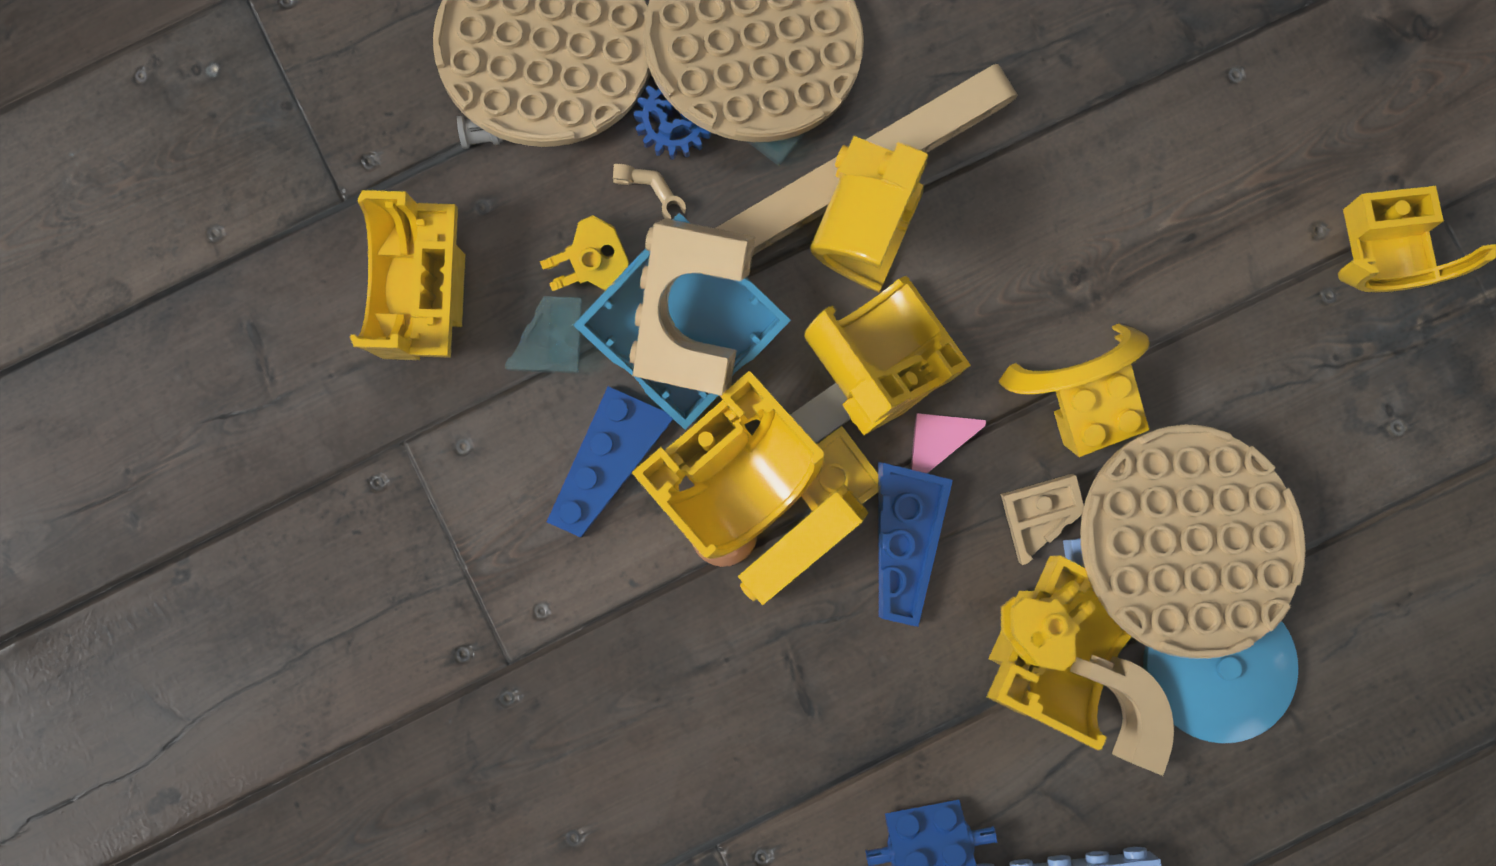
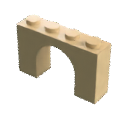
[630,219,755,396]

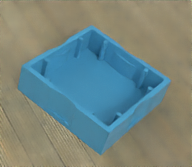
[573,212,791,430]

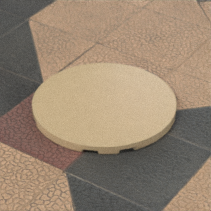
[433,0,651,147]
[643,0,864,142]
[1081,425,1306,658]

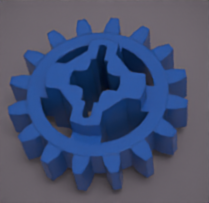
[634,85,711,159]

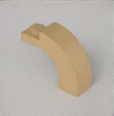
[1070,655,1174,776]

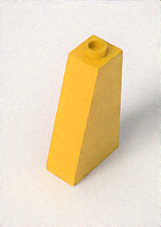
[738,484,869,605]

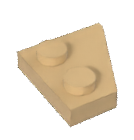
[1001,474,1084,565]

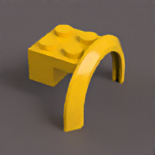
[1338,186,1496,292]
[999,324,1150,457]

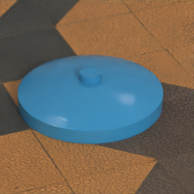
[1143,621,1298,743]

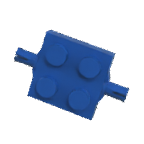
[865,800,997,866]

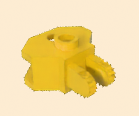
[540,215,629,291]
[1001,580,1096,671]

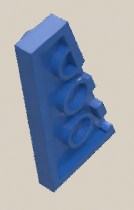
[547,386,674,537]
[878,462,953,627]

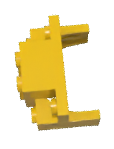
[350,190,465,360]

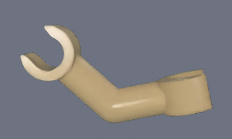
[613,164,686,220]

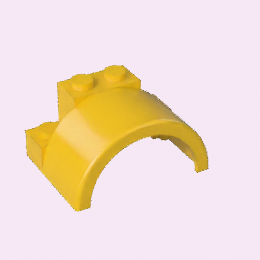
[810,136,928,293]
[805,276,971,435]
[632,371,824,559]
[987,556,1132,750]

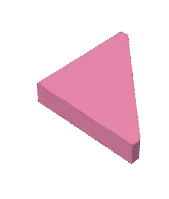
[911,413,986,473]

